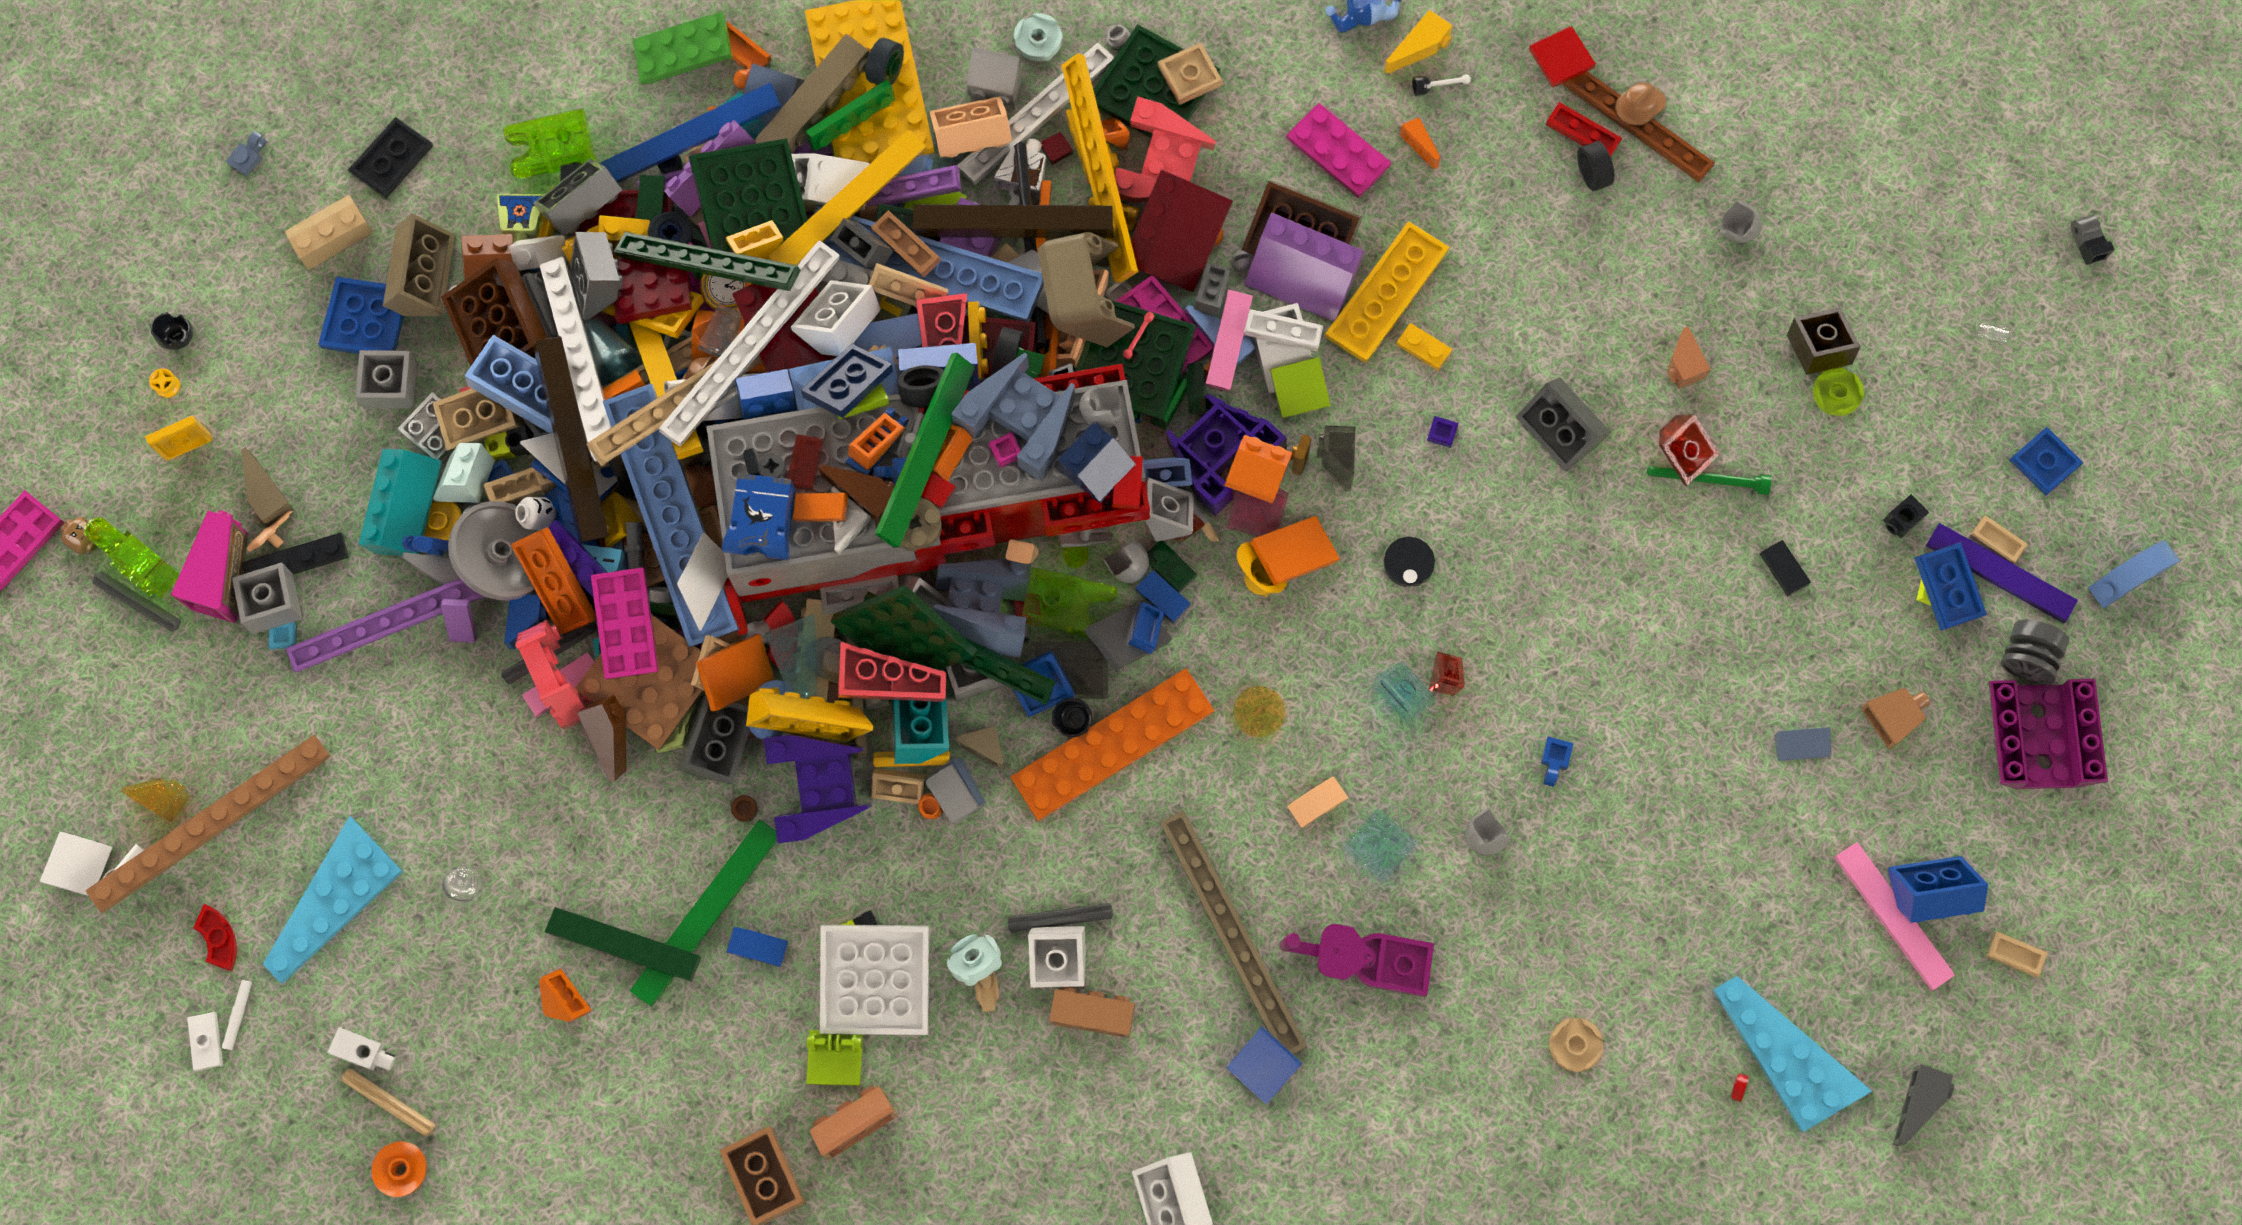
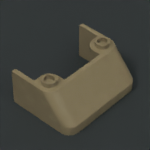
[1038,232,1135,347]

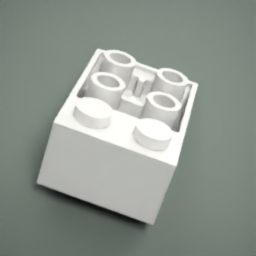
[791,153,870,212]
[1252,303,1312,394]

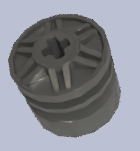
[2001,619,2069,684]

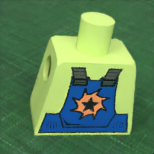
[497,194,544,244]

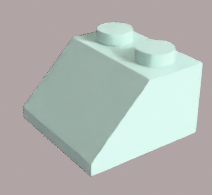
[433,443,495,503]

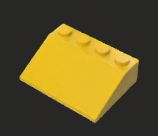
[746,688,873,742]

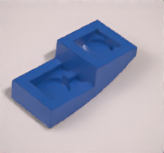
[726,927,788,967]

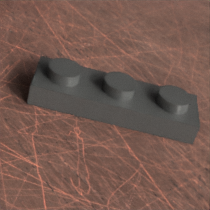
[1194,262,1231,316]

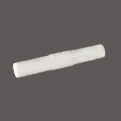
[222,980,252,1051]

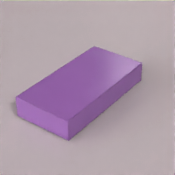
[441,599,477,643]

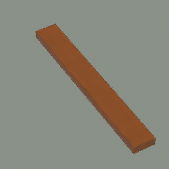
[1562,71,1715,183]

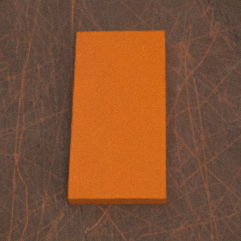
[510,527,597,635]

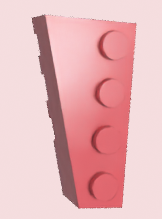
[916,293,967,347]
[838,642,946,702]

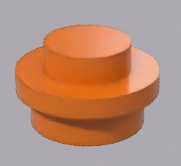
[918,793,943,819]

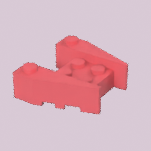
[1114,97,1216,203]
[515,621,591,730]

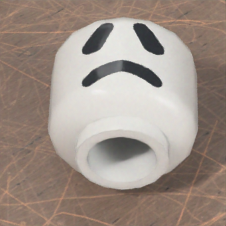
[515,497,556,530]

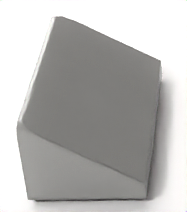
[925,764,979,824]

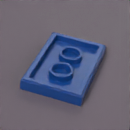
[1914,542,1987,631]

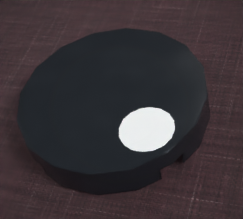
[1384,536,1435,587]

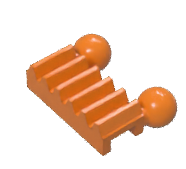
[727,22,772,89]

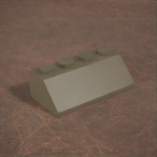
[383,213,455,316]

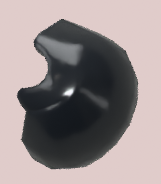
[150,312,193,350]
[1052,698,1093,737]

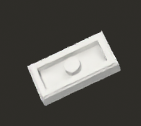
[187,1012,223,1071]

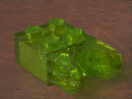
[503,108,597,178]
[84,517,180,598]
[1022,567,1119,637]

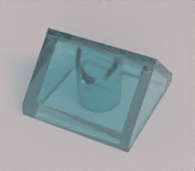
[1372,661,1437,725]

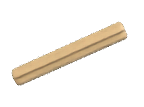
[341,1069,435,1136]

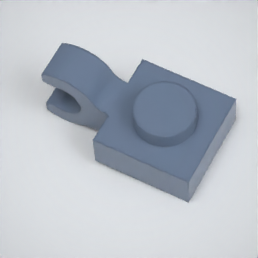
[225,131,267,177]

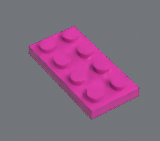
[1286,103,1392,199]
[1115,275,1214,375]
[0,490,65,592]
[591,567,659,679]

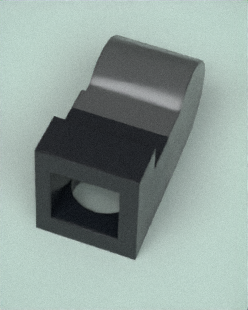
[2071,215,2115,265]

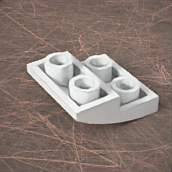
[397,392,447,459]
[40,832,113,896]

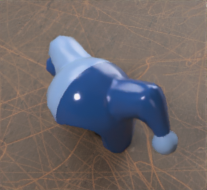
[1325,0,1401,33]

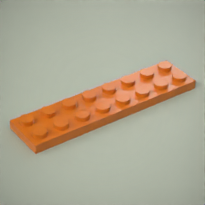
[1010,668,1214,821]

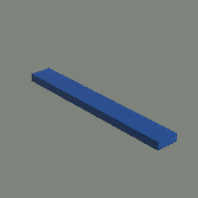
[600,83,781,183]

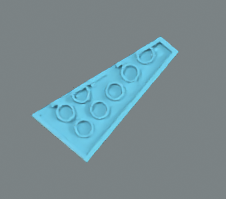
[263,816,403,984]
[1713,976,1872,1132]

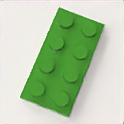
[632,11,733,85]

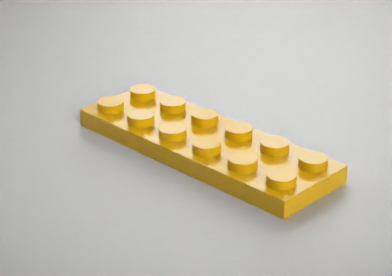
[1325,221,1450,364]

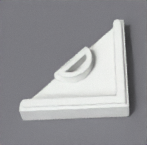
[831,486,872,555]

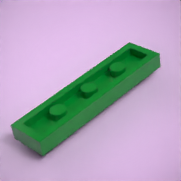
[806,79,895,151]

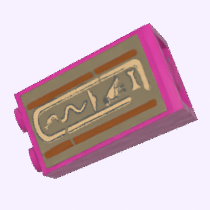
[171,510,248,624]

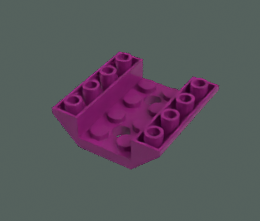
[1989,679,2108,789]

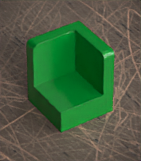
[1016,348,1045,379]

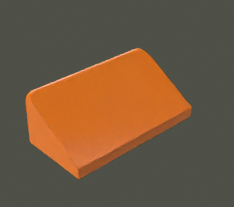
[931,424,973,481]

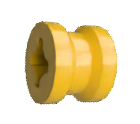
[149,368,180,398]

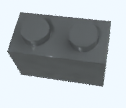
[831,218,894,269]

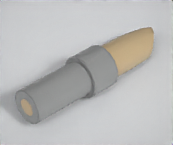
[1193,502,1220,541]

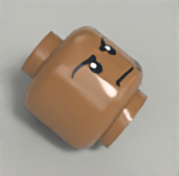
[60,517,102,554]

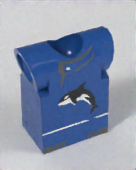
[722,473,796,560]

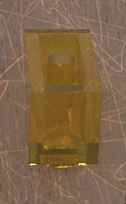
[121,778,190,822]

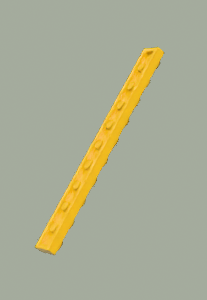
[1061,53,1138,283]

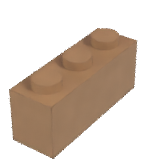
[1049,987,1135,1038]

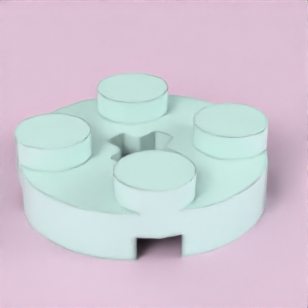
[1014,13,1062,61]
[947,934,1002,986]

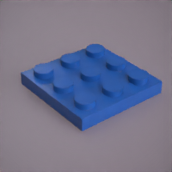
[318,277,404,354]

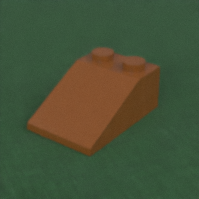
[461,234,513,280]

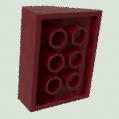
[1131,169,1233,293]
[732,284,837,373]

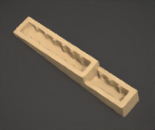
[483,468,557,505]

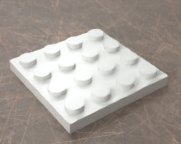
[820,925,929,1035]

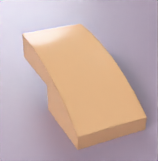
[1287,776,1348,828]

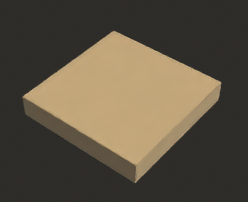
[1158,43,1223,105]

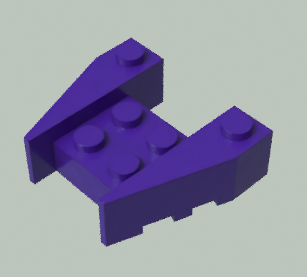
[1166,394,1287,516]
[763,733,872,843]

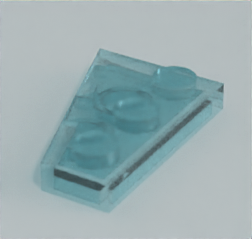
[765,614,818,699]

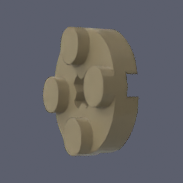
[900,498,942,551]

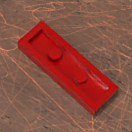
[1545,102,1622,157]

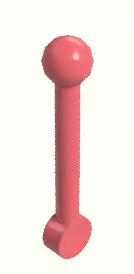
[1123,312,1154,359]

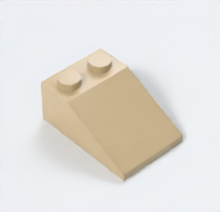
[433,388,526,451]

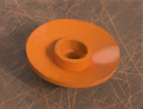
[371,1141,427,1197]

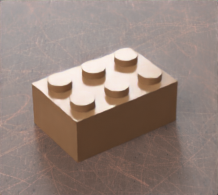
[719,1126,807,1225]

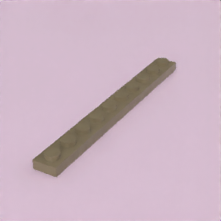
[1160,810,1307,1055]

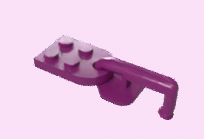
[1279,924,1434,997]

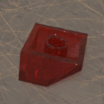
[1659,414,1720,486]

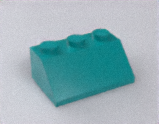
[892,694,949,764]

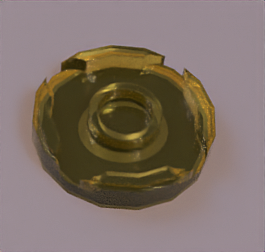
[1233,686,1285,738]

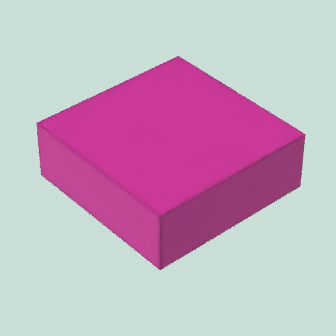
[988,432,1021,468]

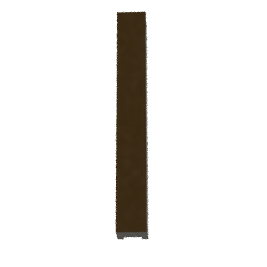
[912,204,1114,238]
[533,336,608,544]

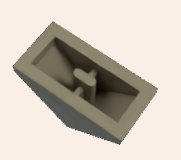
[956,726,1005,770]

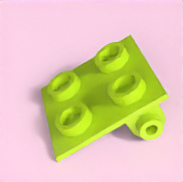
[806,1030,863,1086]

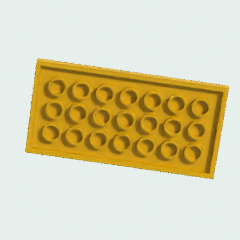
[805,0,935,164]

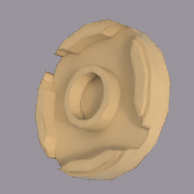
[1549,1018,1603,1072]

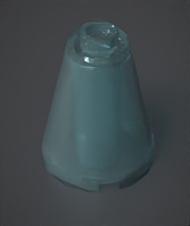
[584,319,643,387]

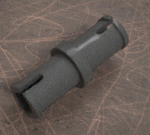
[624,522,646,570]

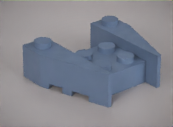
[951,353,1075,481]
[933,559,1031,658]

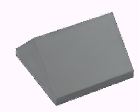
[1145,477,1194,542]

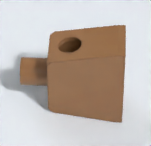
[1861,688,1930,750]

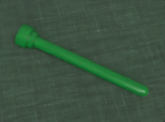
[1647,466,1772,495]

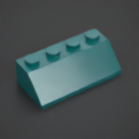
[359,449,442,556]

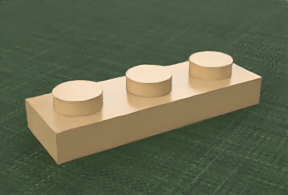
[868,263,948,307]

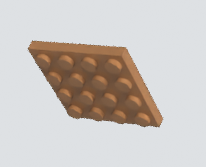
[575,614,704,750]

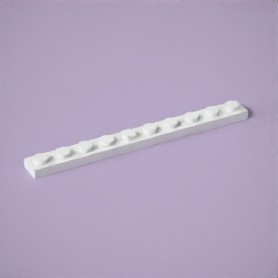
[659,240,840,447]
[540,256,611,462]

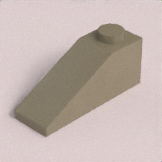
[241,447,295,527]

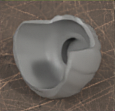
[1720,200,1762,243]
[1079,385,1121,429]
[1103,541,1149,583]
[1465,808,1510,855]

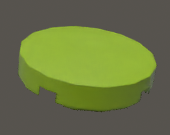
[1812,367,1864,416]

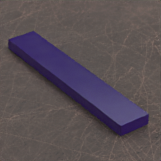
[1925,523,2078,623]

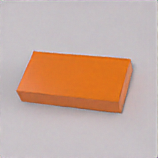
[793,493,848,522]

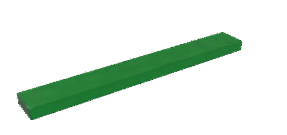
[875,352,975,548]
[629,819,777,1007]

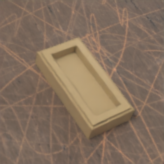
[1969,515,2029,564]
[1986,931,2048,978]

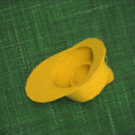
[1236,542,1288,597]

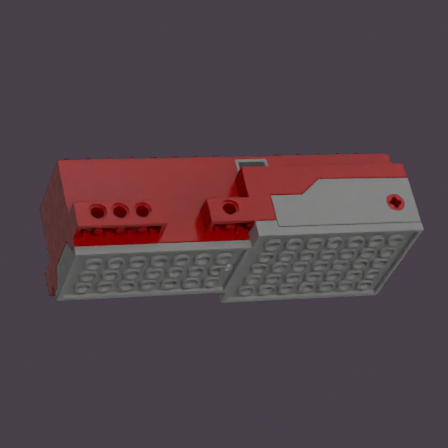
[707,364,1150,603]

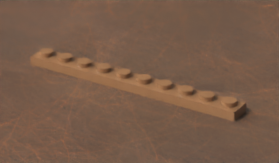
[85,735,331,914]

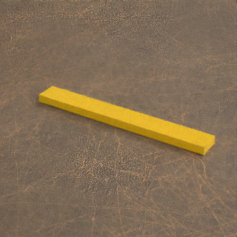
[768,129,926,265]
[629,322,703,460]

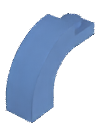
[2088,540,2181,609]

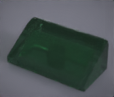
[1187,362,1206,417]

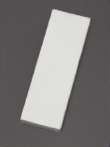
[1244,309,1324,352]

